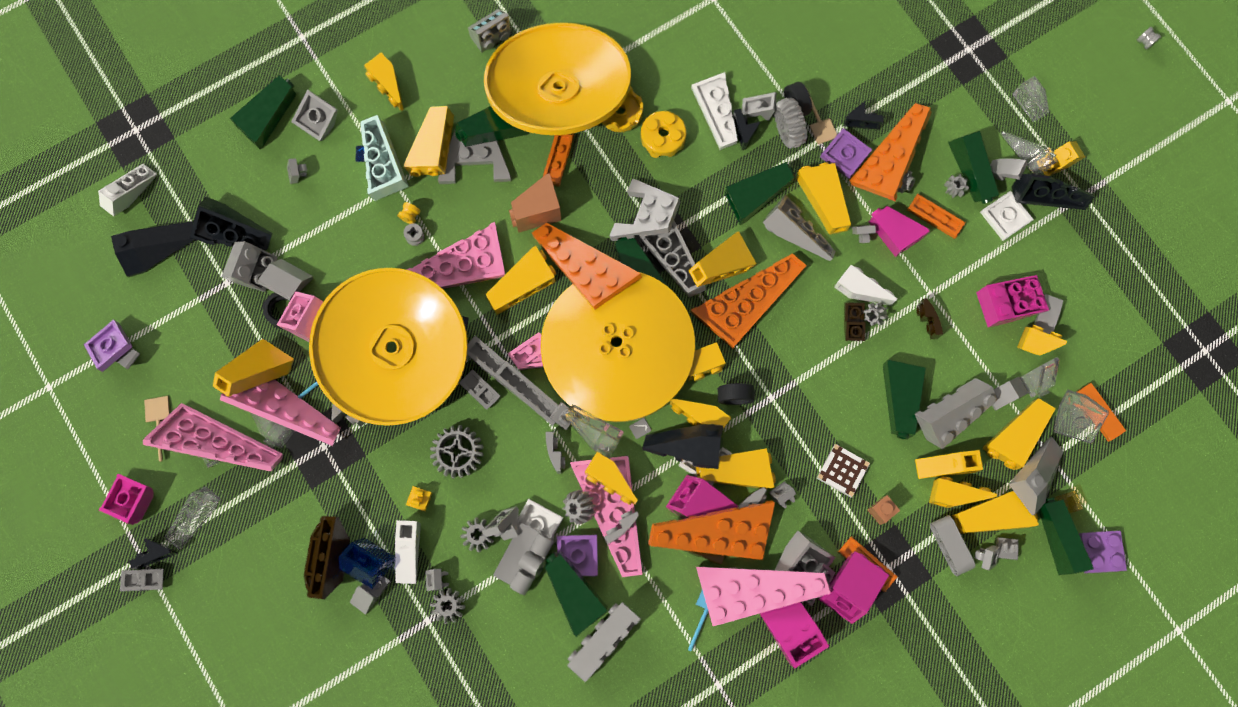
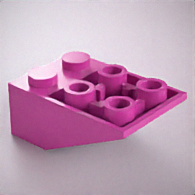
[976,275,1049,328]
[759,602,829,668]

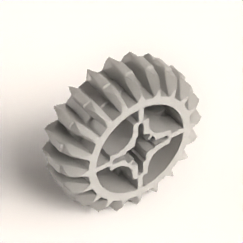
[774,98,807,148]
[430,425,484,479]

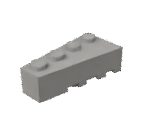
[639,221,706,298]
[915,378,998,449]
[567,602,640,682]

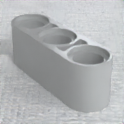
[930,515,975,576]

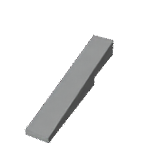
[467,336,558,426]

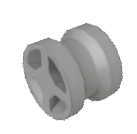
[1137,27,1161,50]
[403,223,425,246]

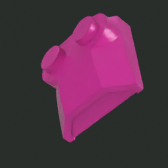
[99,474,154,525]

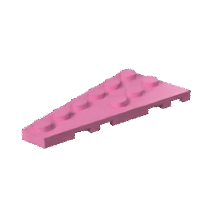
[406,222,505,289]
[220,379,341,446]
[143,403,283,471]
[570,456,642,577]
[696,567,831,626]

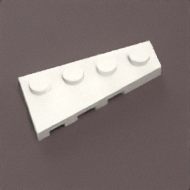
[691,72,737,150]

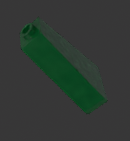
[230,75,296,149]
[455,106,530,147]
[948,131,999,204]
[724,162,795,225]
[615,237,667,286]
[883,360,926,440]
[1039,497,1094,575]
[545,551,608,637]

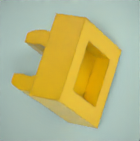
[406,486,432,512]

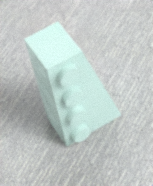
[360,115,409,201]

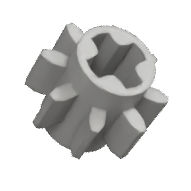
[898,170,915,193]
[944,174,969,198]
[863,302,889,326]

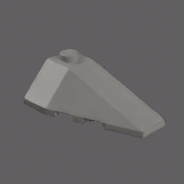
[763,195,836,261]
[1009,437,1063,515]
[775,531,835,572]

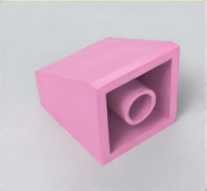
[277,292,323,342]

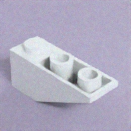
[98,164,157,216]
[834,265,897,306]
[395,521,421,584]

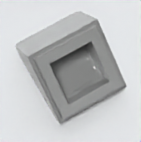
[116,348,140,369]

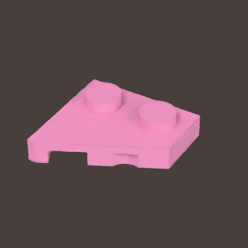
[508,333,544,370]

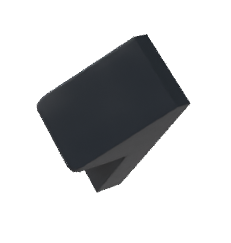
[843,101,883,130]
[732,108,760,150]
[129,538,178,569]

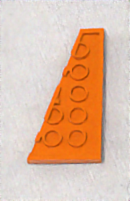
[850,103,932,202]
[532,223,642,310]
[690,254,807,348]
[648,500,775,560]

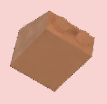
[509,173,561,233]

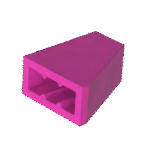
[868,206,930,257]

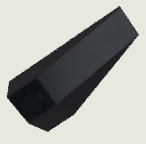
[1011,174,1094,210]
[111,221,196,278]

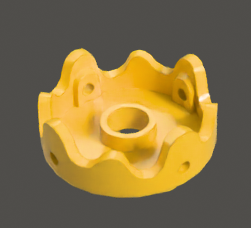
[602,86,643,132]
[641,111,686,158]

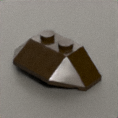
[304,516,350,600]

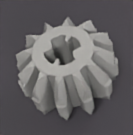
[562,490,597,524]
[460,518,494,552]
[430,588,465,624]

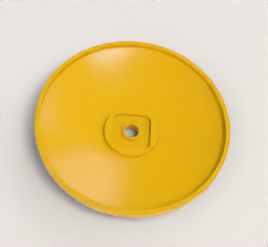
[484,23,631,135]
[309,268,468,425]
[541,272,695,422]

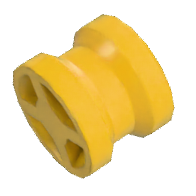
[397,202,421,224]

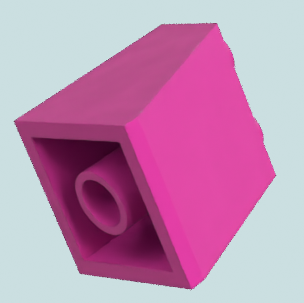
[666,475,738,519]
[819,551,889,624]

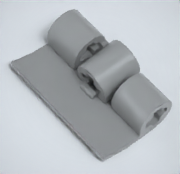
[493,523,554,595]

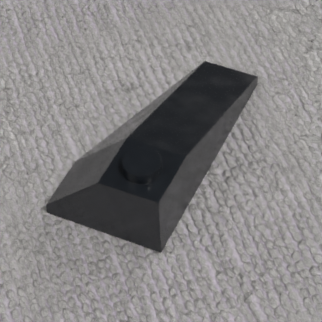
[190,197,273,250]
[642,424,723,469]

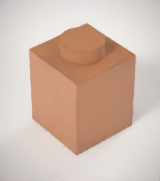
[867,495,900,525]

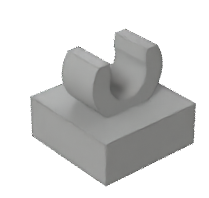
[287,158,307,184]
[852,225,876,243]
[550,403,577,430]
[769,482,796,508]
[996,538,1018,560]
[975,545,1000,570]
[426,569,449,591]

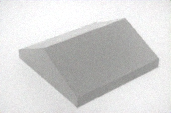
[291,90,338,141]
[258,259,313,301]

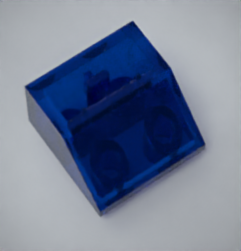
[339,538,395,589]

